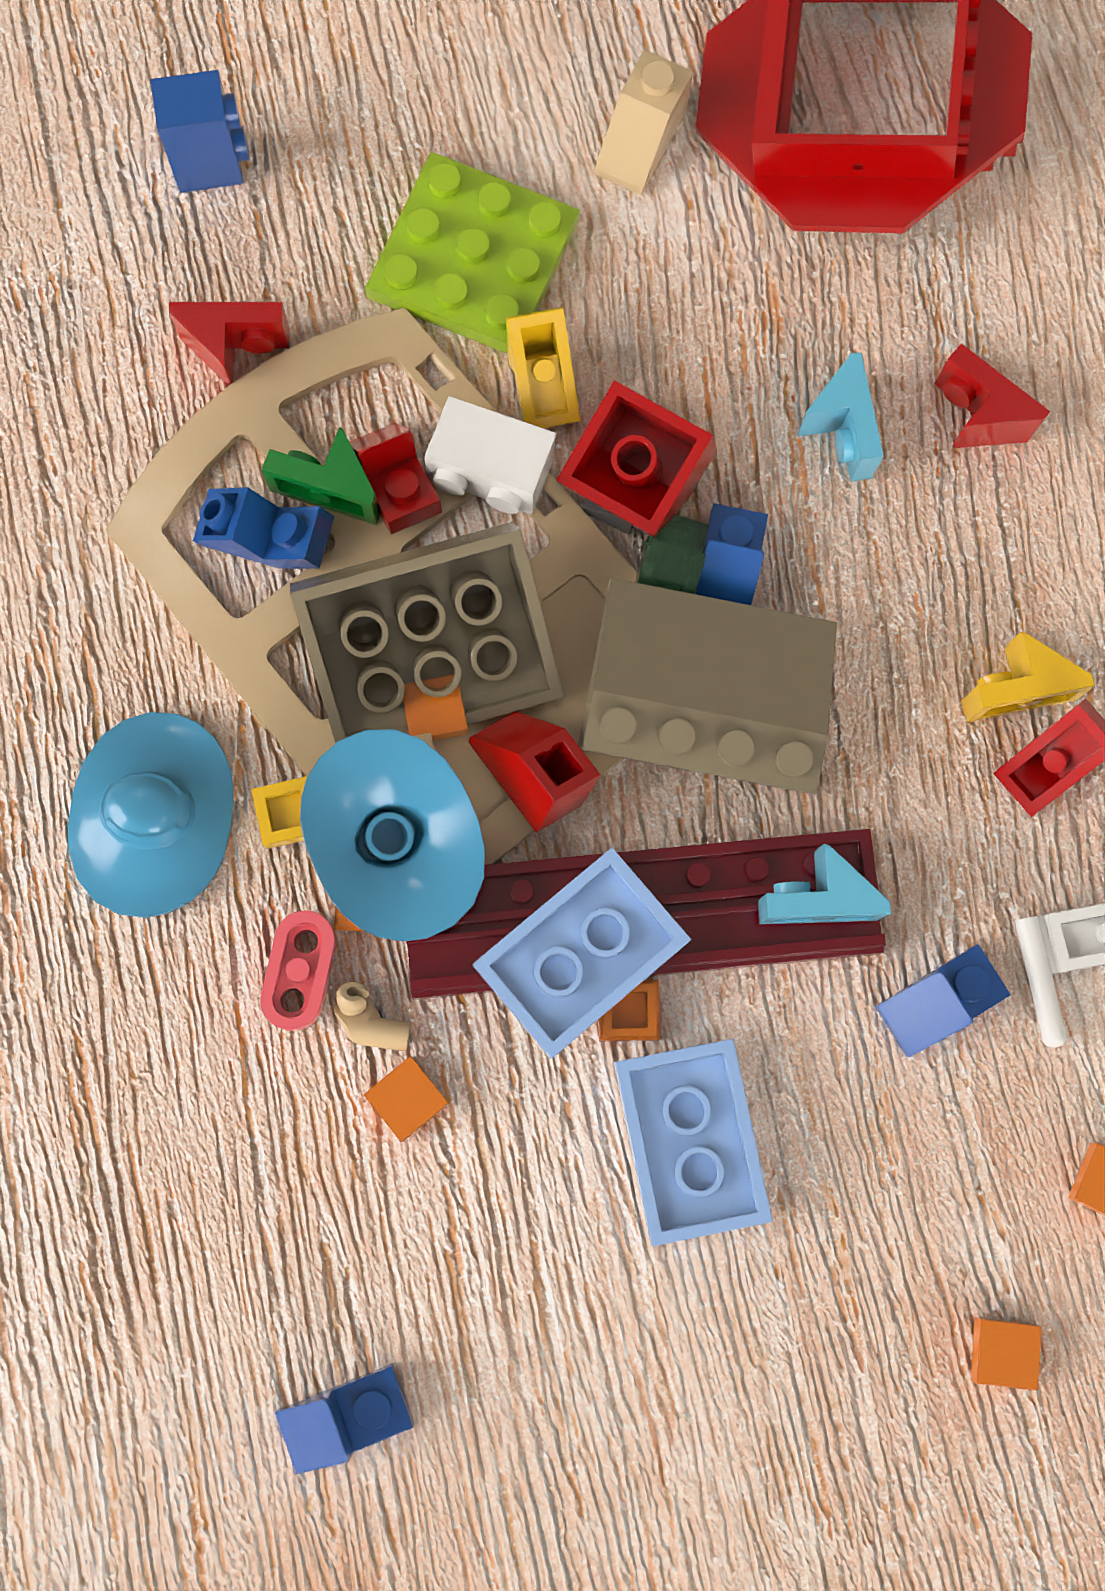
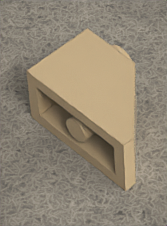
[594,49,693,196]

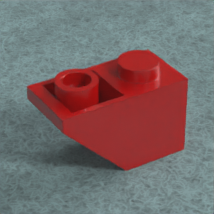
[468,712,601,833]

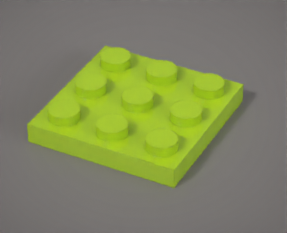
[365,151,580,354]

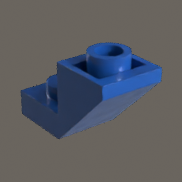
[193,487,335,569]

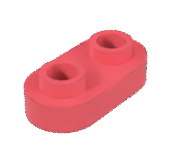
[260,910,337,1031]

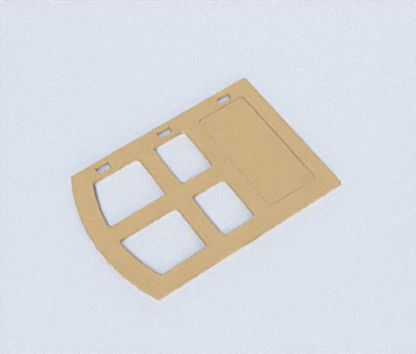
[105,308,648,865]

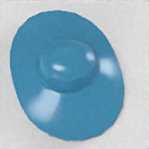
[68,712,234,918]
[300,729,485,941]

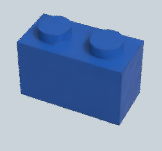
[150,70,250,193]

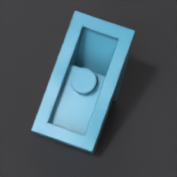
[797,352,884,482]
[758,844,891,924]

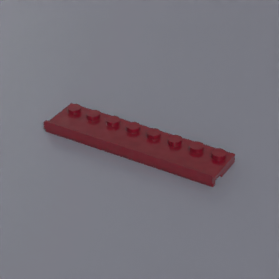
[406,829,886,1000]

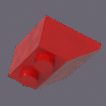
[556,380,717,538]

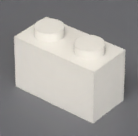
[424,396,556,515]

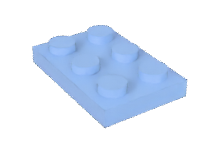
[472,848,691,1059]
[614,1039,773,1247]

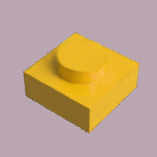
[251,776,307,849]

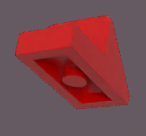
[169,302,290,386]
[934,343,1050,448]
[350,422,442,535]
[993,698,1105,817]

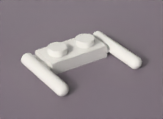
[1014,903,1105,1048]

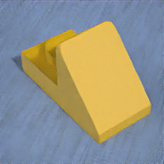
[506,307,581,429]
[962,632,1095,722]

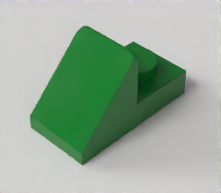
[262,427,380,525]

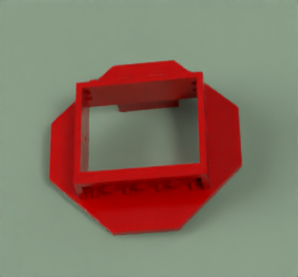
[695,0,1033,234]

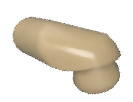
[333,981,411,1052]

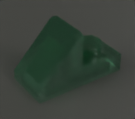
[635,514,709,594]

